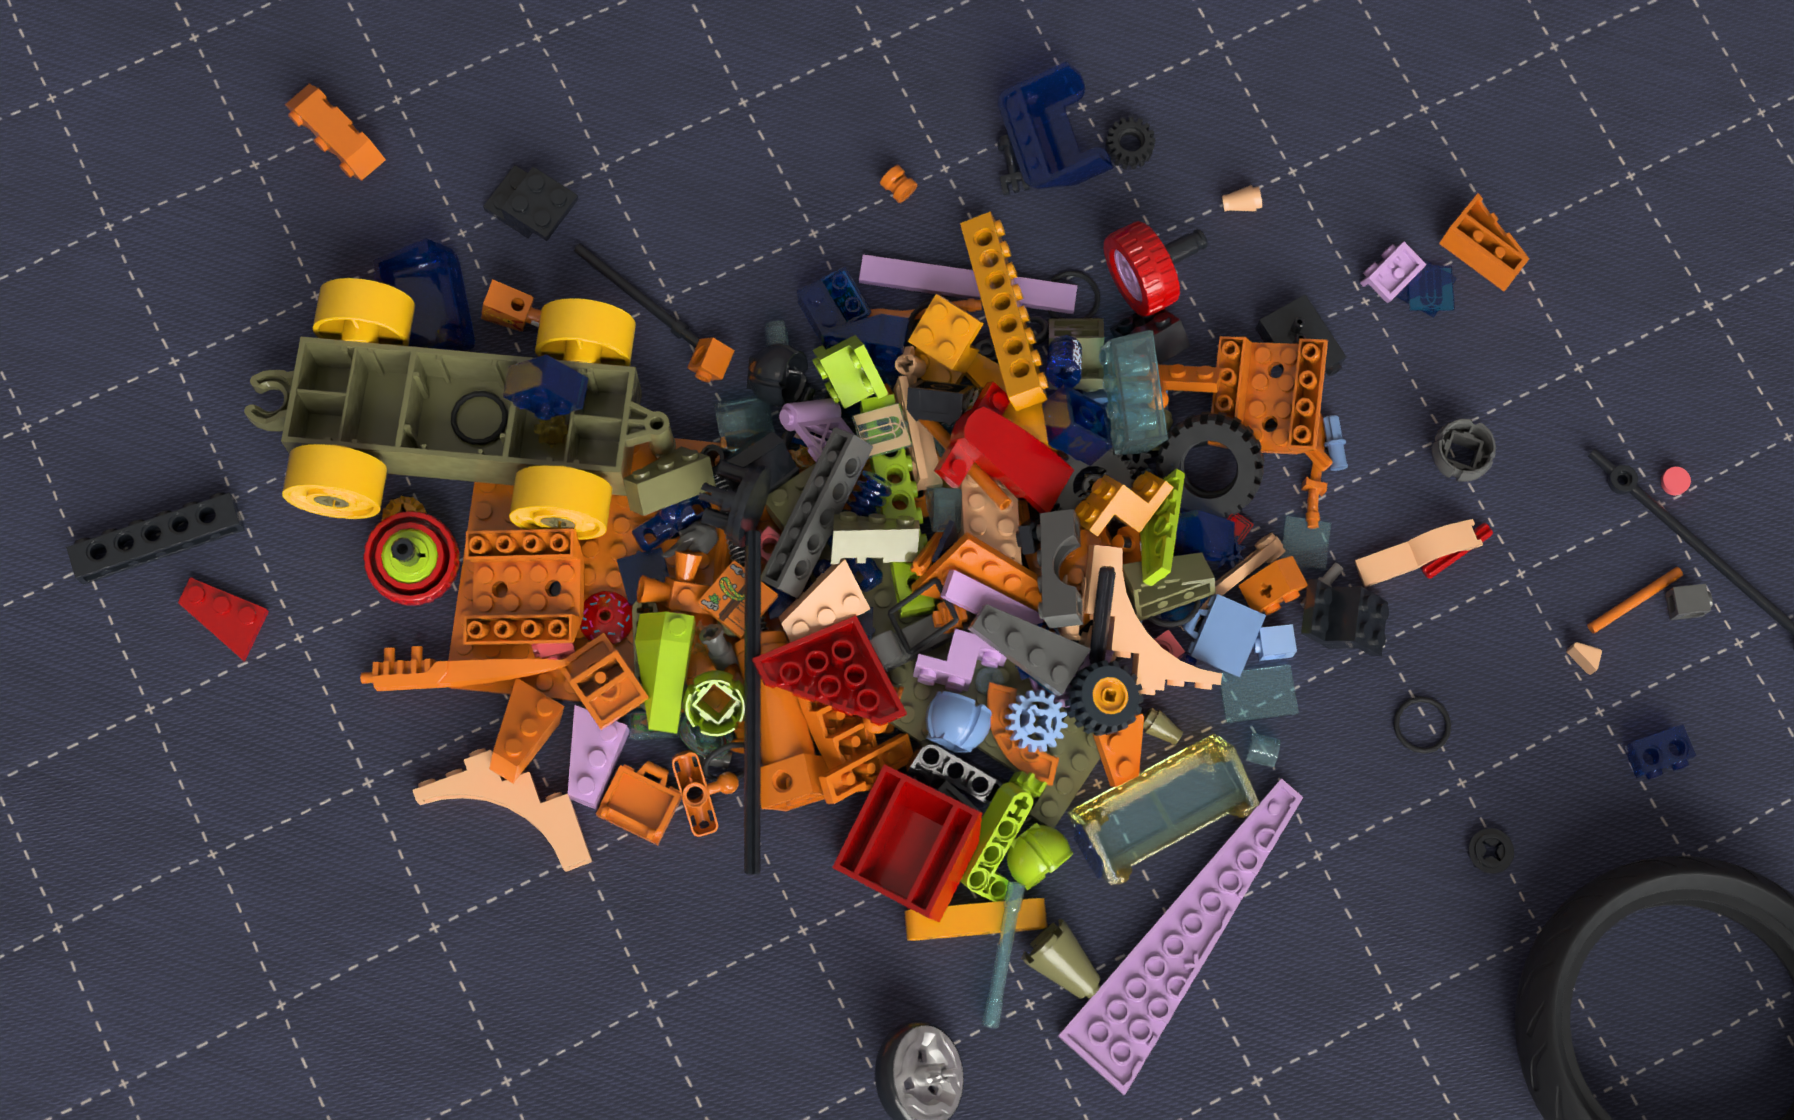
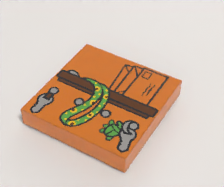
[697,560,778,639]

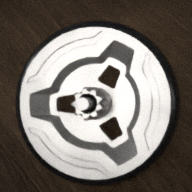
[875,1021,964,1120]

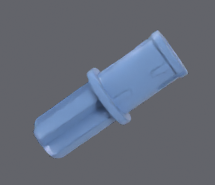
[1323,415,1348,471]

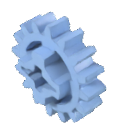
[1005,690,1068,752]

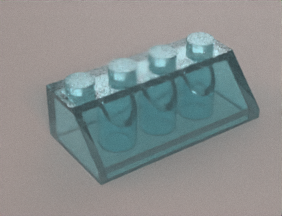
[1099,330,1168,455]

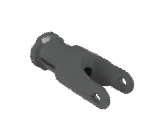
[699,624,739,671]

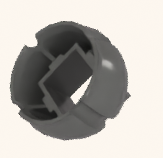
[1431,419,1496,482]

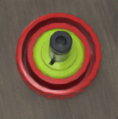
[363,511,460,606]

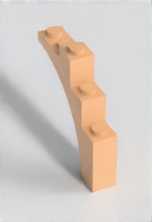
[1084,545,1222,695]
[413,748,593,872]

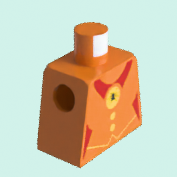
[481,279,541,331]

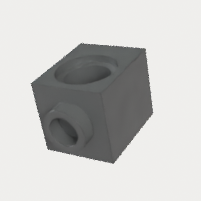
[1665,584,1713,620]

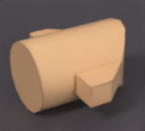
[895,346,926,386]

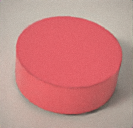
[1661,467,1691,496]

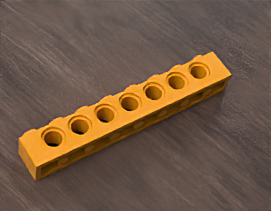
[960,212,1049,411]

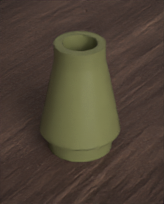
[1143,707,1183,745]

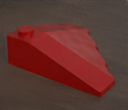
[752,615,907,726]

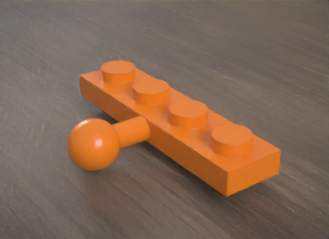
[1107,362,1222,411]

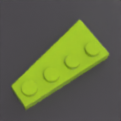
[1140,469,1185,586]

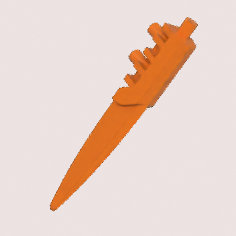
[360,646,570,691]

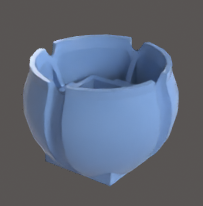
[925,691,992,752]

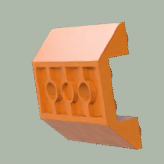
[1207,336,1328,454]
[463,529,584,645]

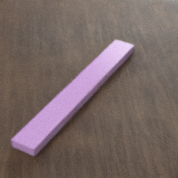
[859,255,1077,314]

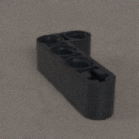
[903,739,1008,805]

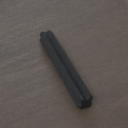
[1089,566,1116,664]

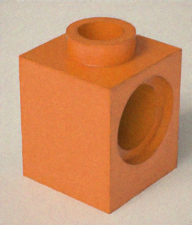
[687,337,735,383]

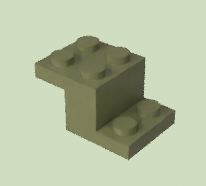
[1049,318,1104,392]

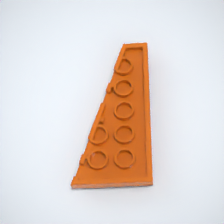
[911,532,1091,630]

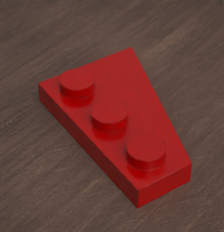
[178,577,269,662]

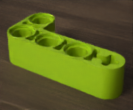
[960,782,1033,902]

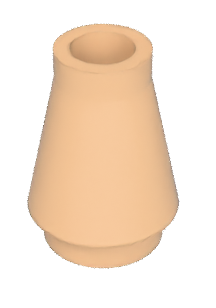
[1222,185,1262,212]

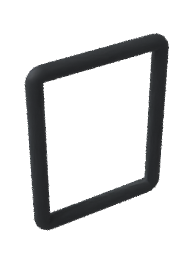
[888,578,959,654]

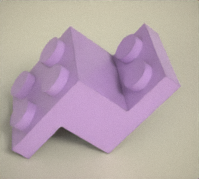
[913,629,1007,693]

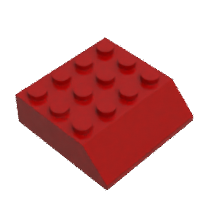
[832,764,982,923]

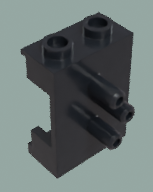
[1255,294,1346,377]

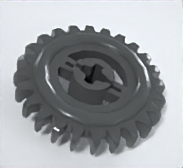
[1055,441,1137,529]

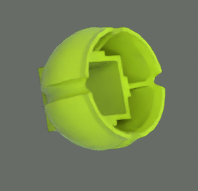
[683,670,745,736]
[1007,823,1074,890]

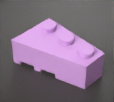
[568,705,630,810]

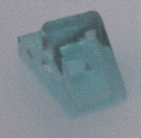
[925,487,962,533]

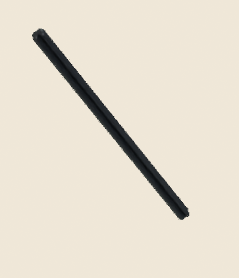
[744,530,761,875]

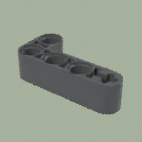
[870,606,975,672]

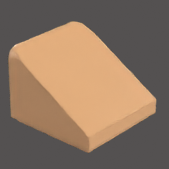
[1567,642,1602,675]

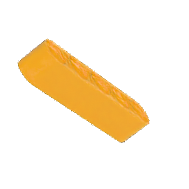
[904,898,1047,941]

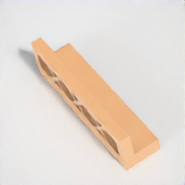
[893,375,943,491]

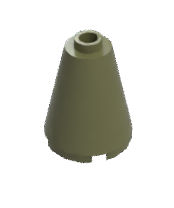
[1021,919,1101,999]

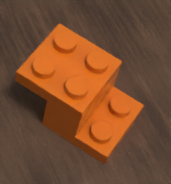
[559,633,649,730]

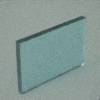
[1220,664,1299,723]

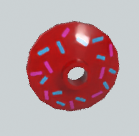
[580,591,633,645]

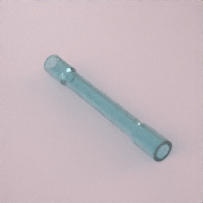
[982,881,1025,1028]

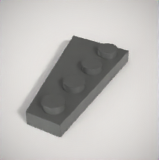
[968,604,1091,696]

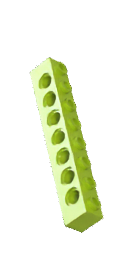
[860,394,939,619]

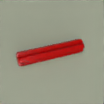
[1421,523,1493,579]

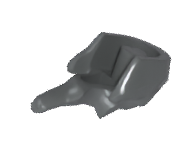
[661,520,719,558]

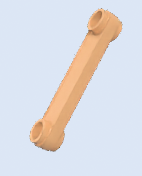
[1170,533,1286,631]

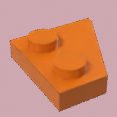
[1093,713,1144,787]

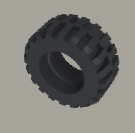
[1156,411,1265,521]

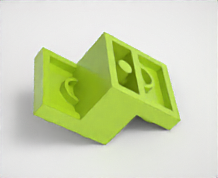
[812,335,888,409]

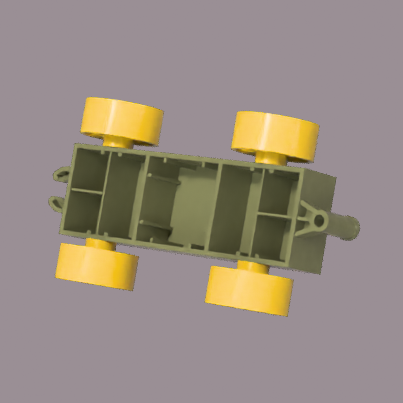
[244,278,676,540]

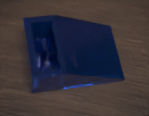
[821,314,909,371]

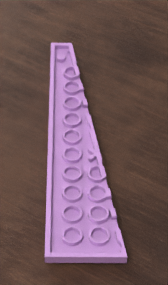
[1058,778,1303,1095]

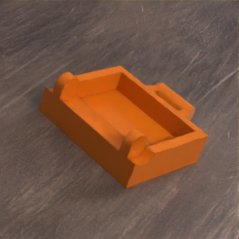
[596,761,682,846]

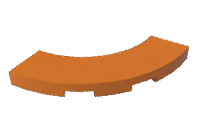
[986,682,1059,787]

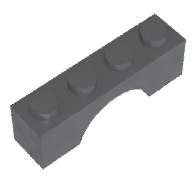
[1036,509,1083,629]

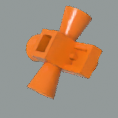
[637,550,712,615]

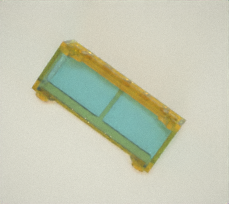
[1067,733,1260,886]

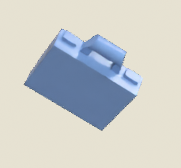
[1183,594,1266,677]

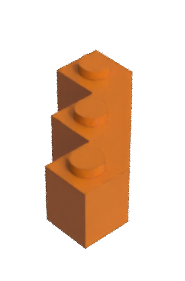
[285,84,386,181]

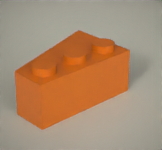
[1439,193,1529,291]
[489,678,564,784]

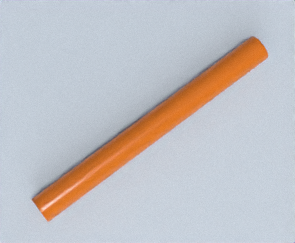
[1587,567,1683,634]

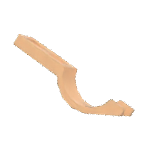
[1354,519,1483,588]

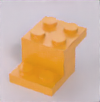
[908,294,984,384]
[1075,471,1173,537]

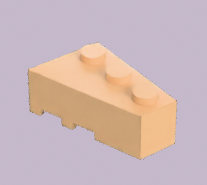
[779,558,870,642]

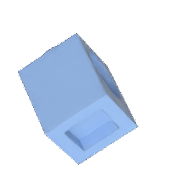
[1253,624,1297,661]

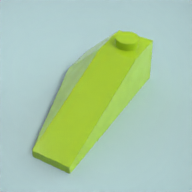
[635,612,696,734]

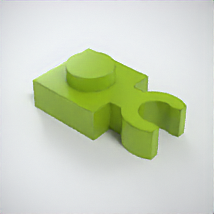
[1009,771,1047,798]

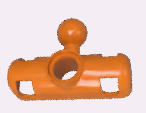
[672,750,739,837]

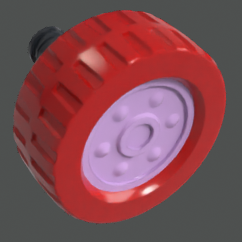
[1104,221,1208,316]

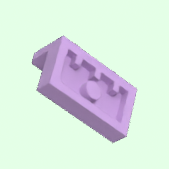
[1360,242,1426,303]

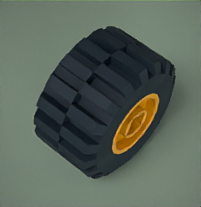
[1065,660,1144,736]

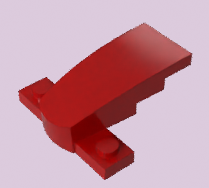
[933,381,1074,513]

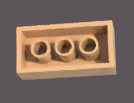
[956,473,1022,565]

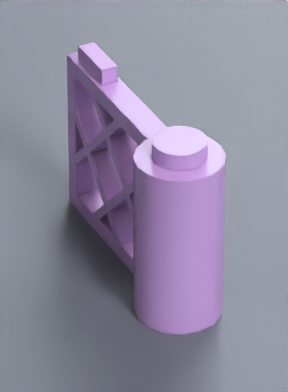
[779,398,855,462]

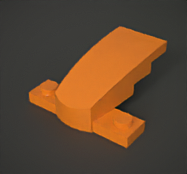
[798,697,913,804]

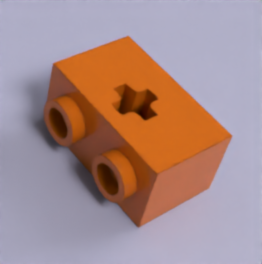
[1238,556,1308,615]

